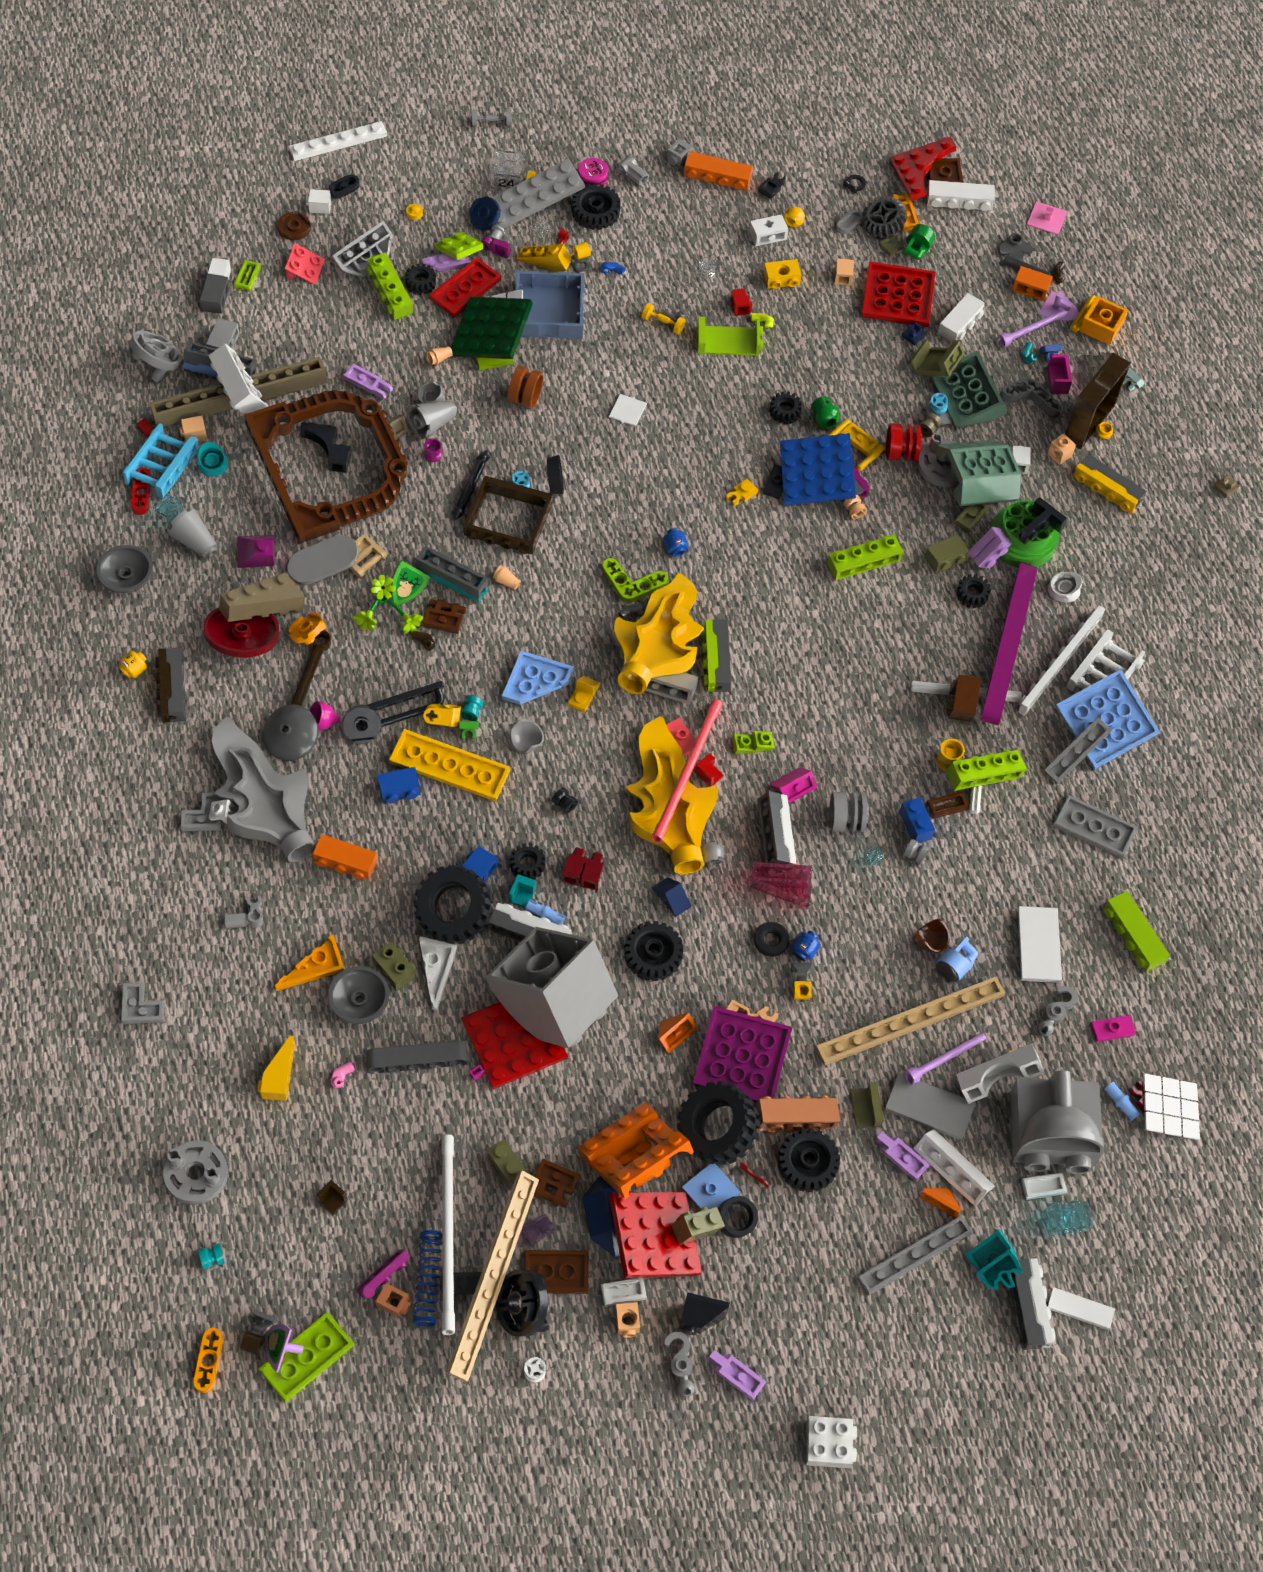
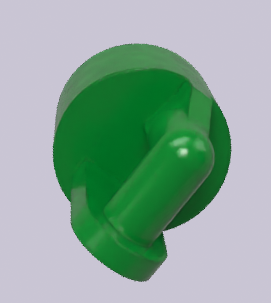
[902,224,935,260]

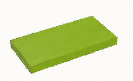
[258,1311,355,1403]

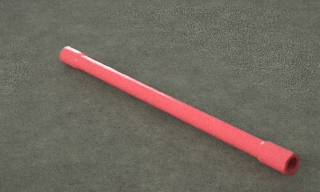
[651,699,723,843]

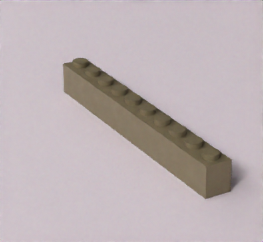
[149,357,327,427]

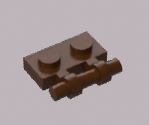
[422,599,467,634]
[534,1158,581,1208]

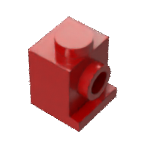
[730,288,752,316]

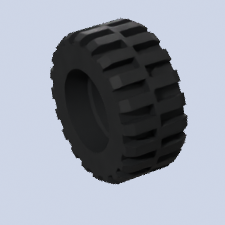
[414,865,493,944]
[677,1081,761,1165]

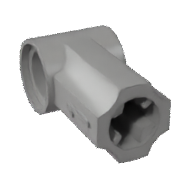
[616,156,649,186]

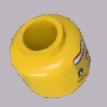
[118,651,147,678]

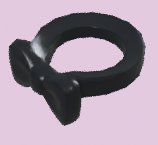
[843,175,866,194]

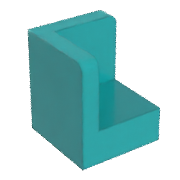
[509,874,536,908]

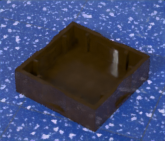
[1065,353,1131,449]

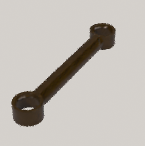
[286,630,331,728]

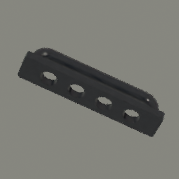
[359,681,444,728]

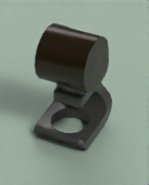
[240,1309,275,1355]

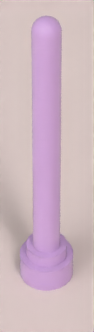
[997,310,1067,348]
[904,1034,986,1085]

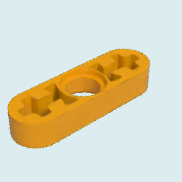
[193,1328,223,1393]

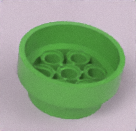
[990,500,1059,568]

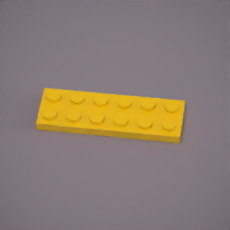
[389,729,510,802]

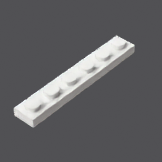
[289,121,387,161]

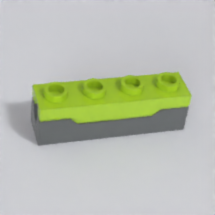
[701,619,731,692]

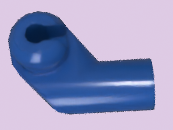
[600,262,626,275]

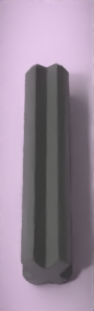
[1003,255,1051,276]

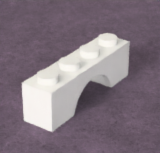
[956,1043,1045,1104]

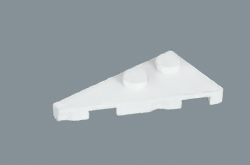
[419,936,457,1011]

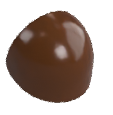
[914,919,950,952]

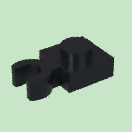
[758,172,786,199]

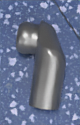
[660,308,685,322]
[618,603,646,620]

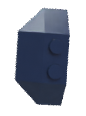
[582,1176,620,1257]

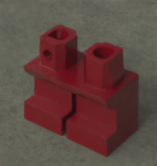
[562,847,604,891]

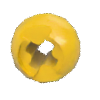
[784,206,805,228]

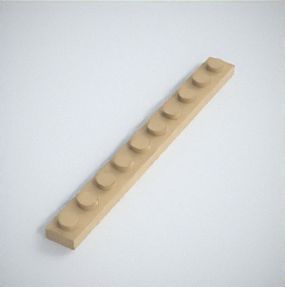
[816,977,1005,1066]
[446,1171,539,1382]

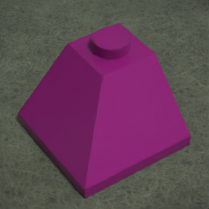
[237,535,275,568]

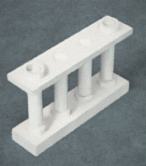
[1066,629,1145,691]

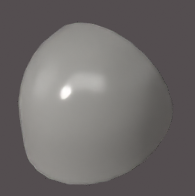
[510,719,544,753]

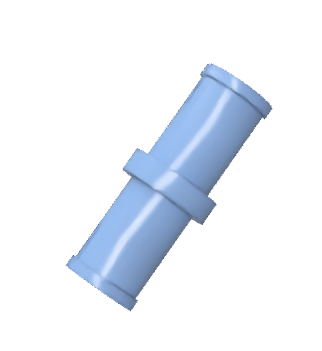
[525,899,566,925]
[1104,1081,1141,1121]

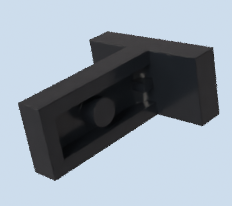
[1019,497,1067,545]

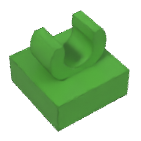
[459,721,479,738]

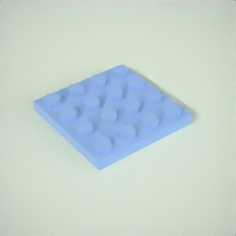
[1055,669,1160,770]

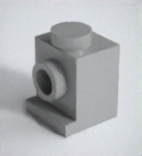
[667,139,693,167]

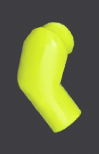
[751,313,774,328]

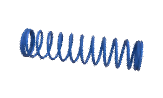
[413,1230,443,1327]

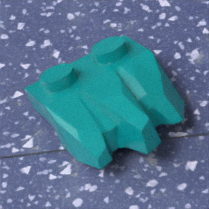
[965,1229,1023,1291]

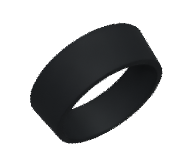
[547,455,564,494]

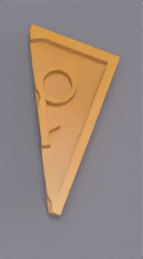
[275,934,344,992]

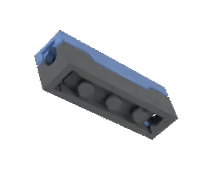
[183,342,257,377]

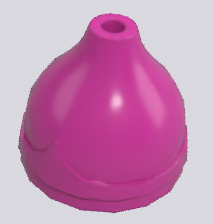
[310,701,340,730]

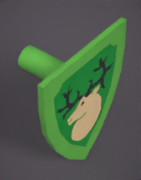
[392,560,430,605]

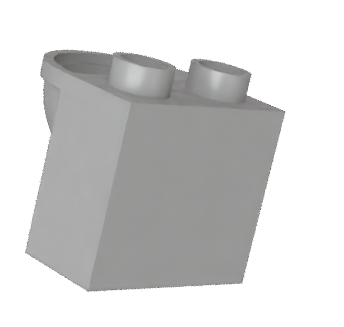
[1010,1070,1104,1174]

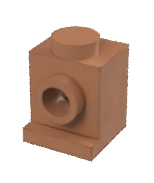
[375,1283,411,1318]

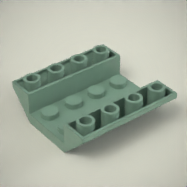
[934,440,1021,506]

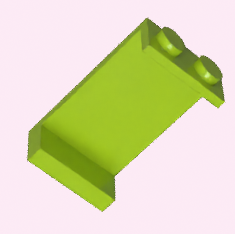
[698,317,764,356]

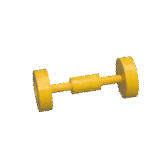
[642,303,686,335]

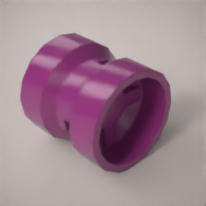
[424,438,442,462]

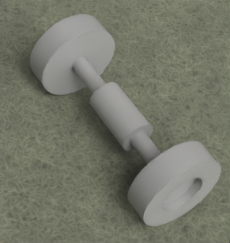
[472,110,511,126]

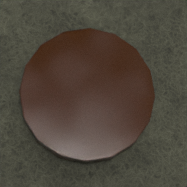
[277,212,311,241]

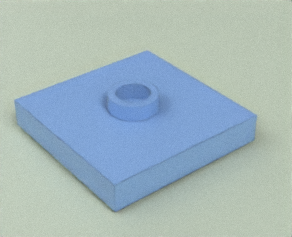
[681,1163,741,1209]

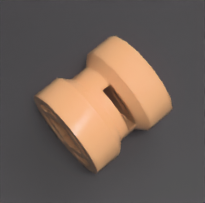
[843,495,867,520]

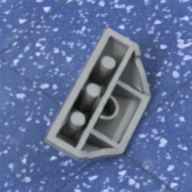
[331,221,393,278]

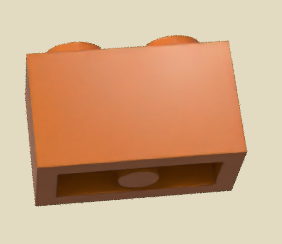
[1012,266,1053,301]

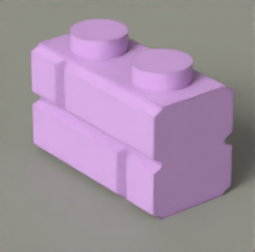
[968,527,1011,568]

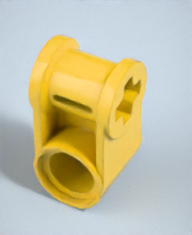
[423,704,461,727]

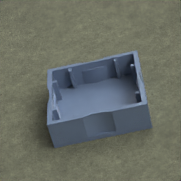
[516,271,584,339]

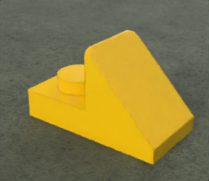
[568,676,600,713]

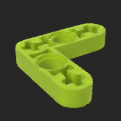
[602,558,668,603]

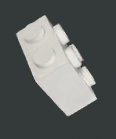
[806,1416,857,1468]

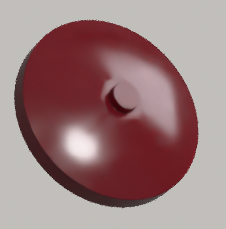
[203,607,279,658]

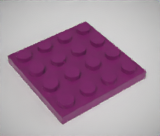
[693,1006,793,1102]

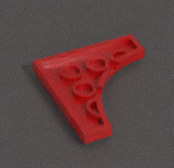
[889,136,957,201]

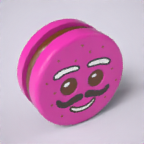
[578,158,608,187]

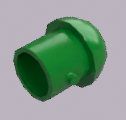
[811,396,840,429]

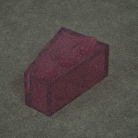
[750,862,812,909]

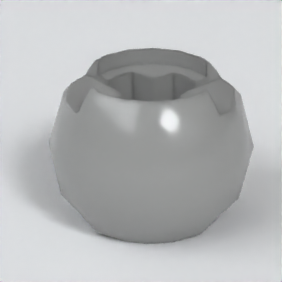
[701,842,725,866]

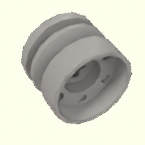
[829,792,869,832]

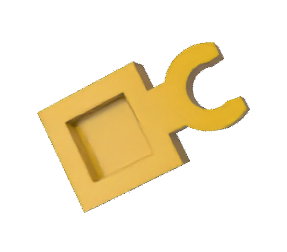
[726,479,759,506]

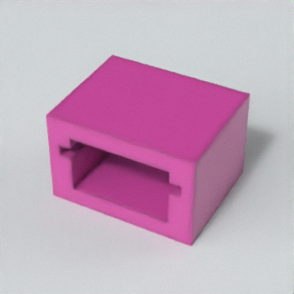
[469,1065,485,1081]

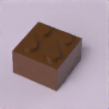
[946,675,981,722]

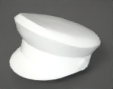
[1048,571,1082,603]

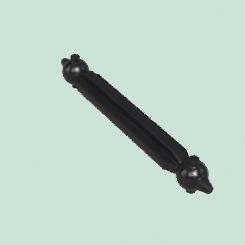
[452,450,490,520]

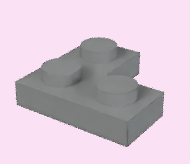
[181,793,222,831]
[121,983,165,1024]

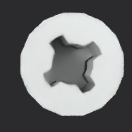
[524,1357,546,1383]

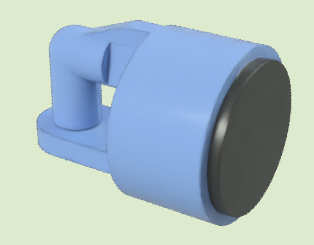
[936,936,978,982]

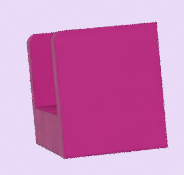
[1047,354,1072,394]

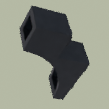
[300,422,351,473]

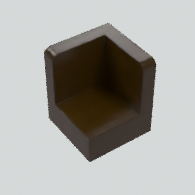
[316,1180,348,1216]

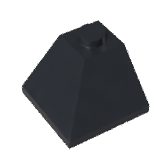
[679,1292,730,1335]

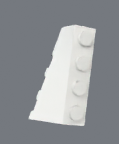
[209,343,269,414]

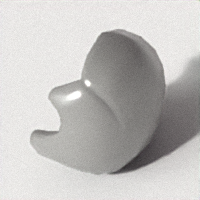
[417,381,444,403]

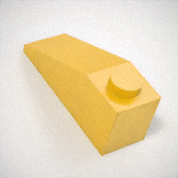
[258,1036,295,1101]

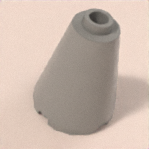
[407,401,457,439]
[167,507,217,558]

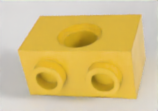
[763,259,802,289]

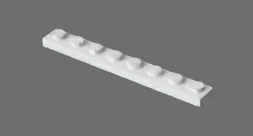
[1018,605,1105,716]

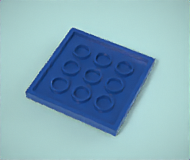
[780,433,856,506]

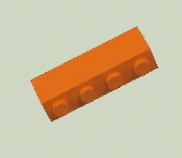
[684,151,753,191]

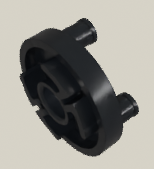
[496,1270,548,1337]

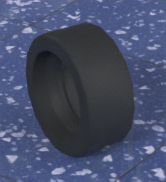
[718,1196,758,1238]

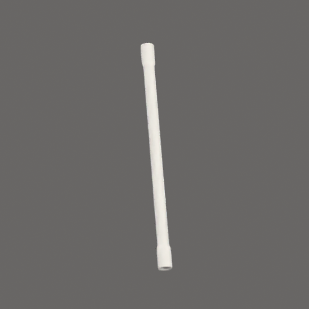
[441,1135,455,1335]

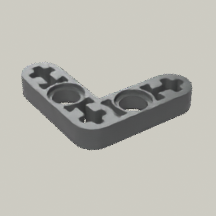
[1000,378,1062,418]

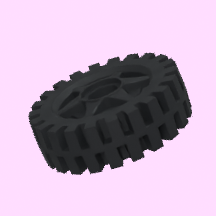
[571,183,620,230]
[624,921,683,981]
[778,1128,840,1192]

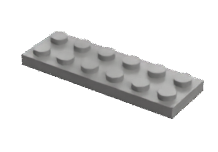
[491,158,585,229]

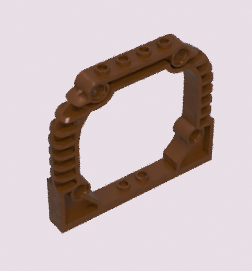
[244,390,408,544]

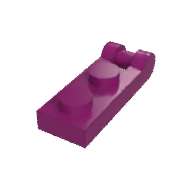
[357,1249,411,1298]

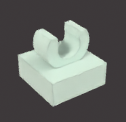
[1123,368,1145,391]

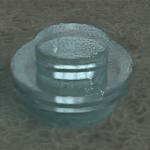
[867,847,883,866]

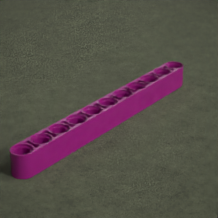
[980,563,1038,726]

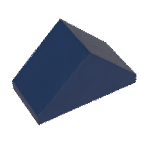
[652,877,691,917]

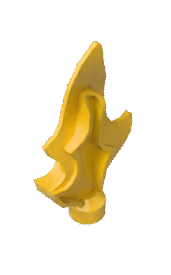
[614,573,704,694]
[626,716,718,875]

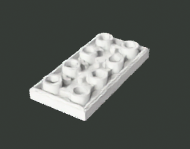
[1018,906,1062,983]

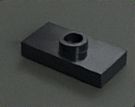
[763,464,783,499]

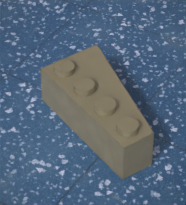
[219,572,305,622]

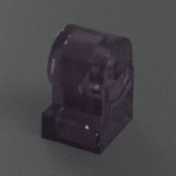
[521,1214,556,1247]

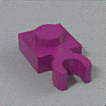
[482,236,511,259]

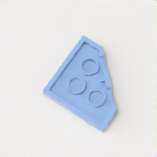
[502,651,574,705]

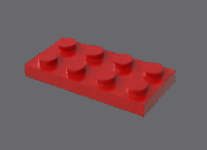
[429,258,501,317]

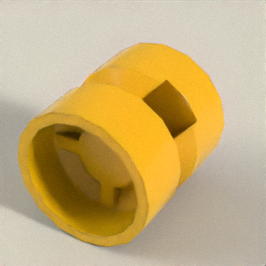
[936,739,965,771]

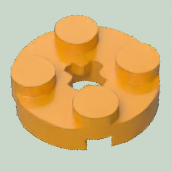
[289,612,326,645]

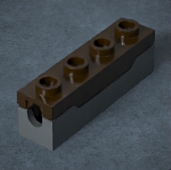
[155,647,186,723]

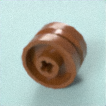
[507,365,544,409]

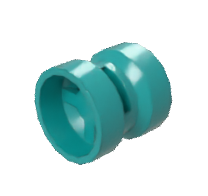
[460,695,483,721]
[198,1243,225,1270]

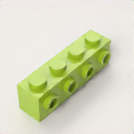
[365,252,413,320]
[827,534,903,581]
[946,750,1027,791]

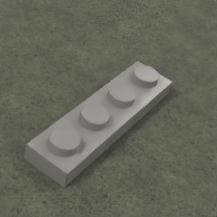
[1044,717,1112,784]

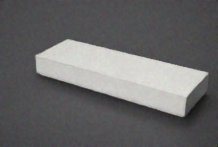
[1047,1287,1115,1330]

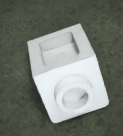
[209,799,239,824]

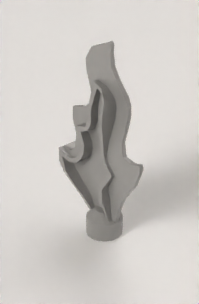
[211,717,316,862]

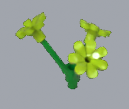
[353,575,423,634]

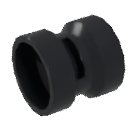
[551,787,578,814]

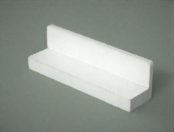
[913,1129,995,1206]

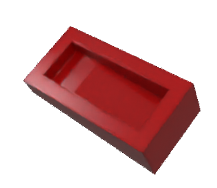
[136,418,155,438]

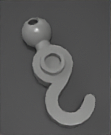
[1038,986,1078,1036]
[664,1332,695,1397]

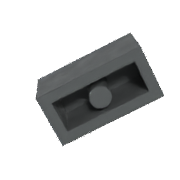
[198,274,230,314]

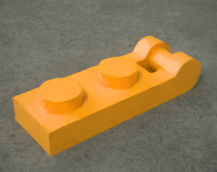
[891,193,919,231]

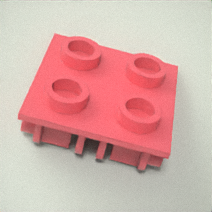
[285,243,325,284]

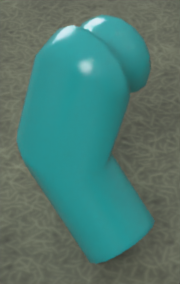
[1021,342,1037,364]

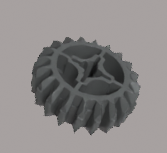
[862,196,907,239]

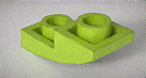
[732,731,775,754]

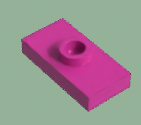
[1091,1015,1136,1042]

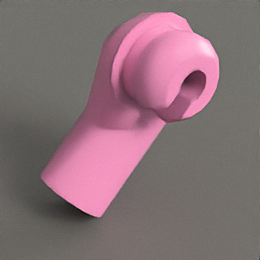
[331,1061,355,1088]

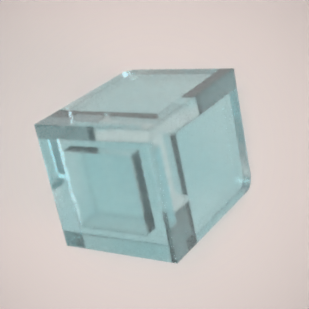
[155,494,184,526]

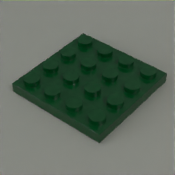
[451,297,533,359]

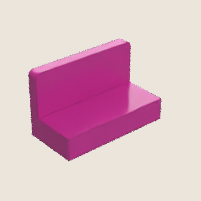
[770,767,817,804]

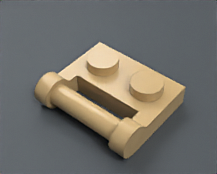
[350,533,387,578]

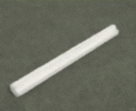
[911,681,1022,702]

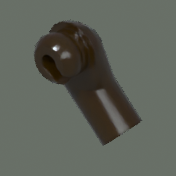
[1051,261,1065,284]
[412,631,435,650]

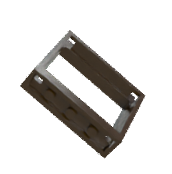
[464,476,553,555]

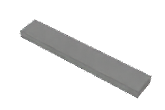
[857,1215,973,1296]

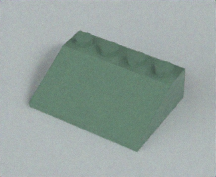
[932,351,1007,428]

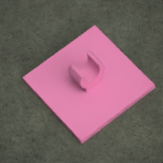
[1027,201,1067,235]

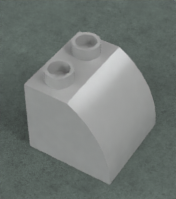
[485,927,619,1048]

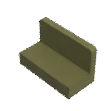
[851,1082,884,1129]

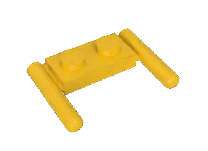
[827,419,885,471]

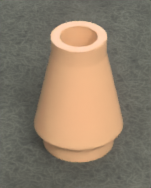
[426,346,453,366]
[493,565,521,590]

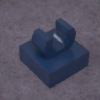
[901,323,926,346]

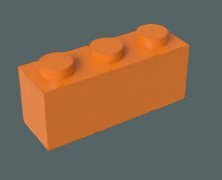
[313,834,377,880]

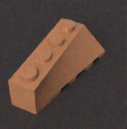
[755,1096,841,1135]

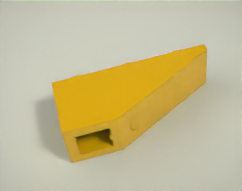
[516,244,572,272]

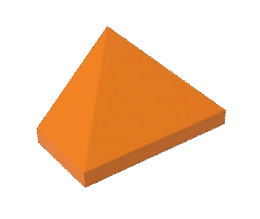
[657,1012,698,1054]
[919,1188,961,1218]

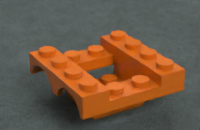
[578,1102,694,1199]

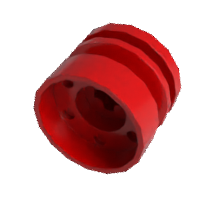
[886,423,922,461]

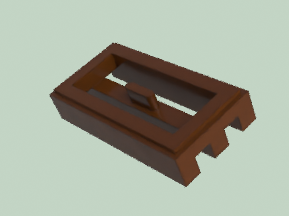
[926,791,969,819]

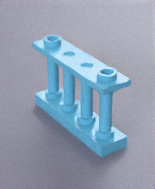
[123,423,199,499]

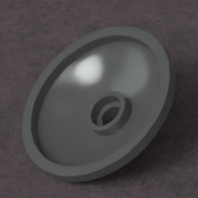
[96,545,153,593]
[263,705,318,761]
[328,966,390,1024]

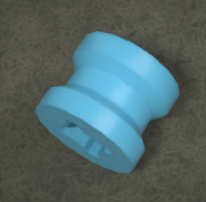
[930,393,948,415]
[512,471,530,488]

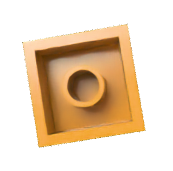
[1080,296,1128,345]

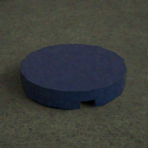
[469,196,501,231]

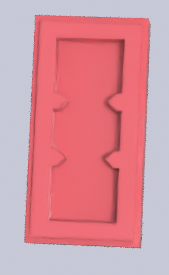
[666,717,696,756]

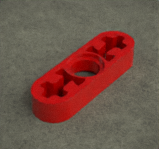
[131,468,151,515]

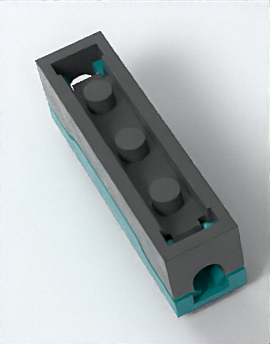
[416,546,488,603]

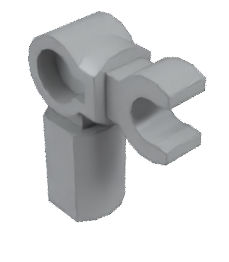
[225,896,263,929]

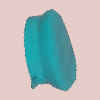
[197,442,229,477]

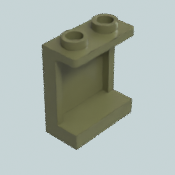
[910,340,965,377]

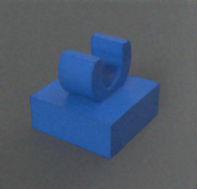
[1040,343,1062,362]

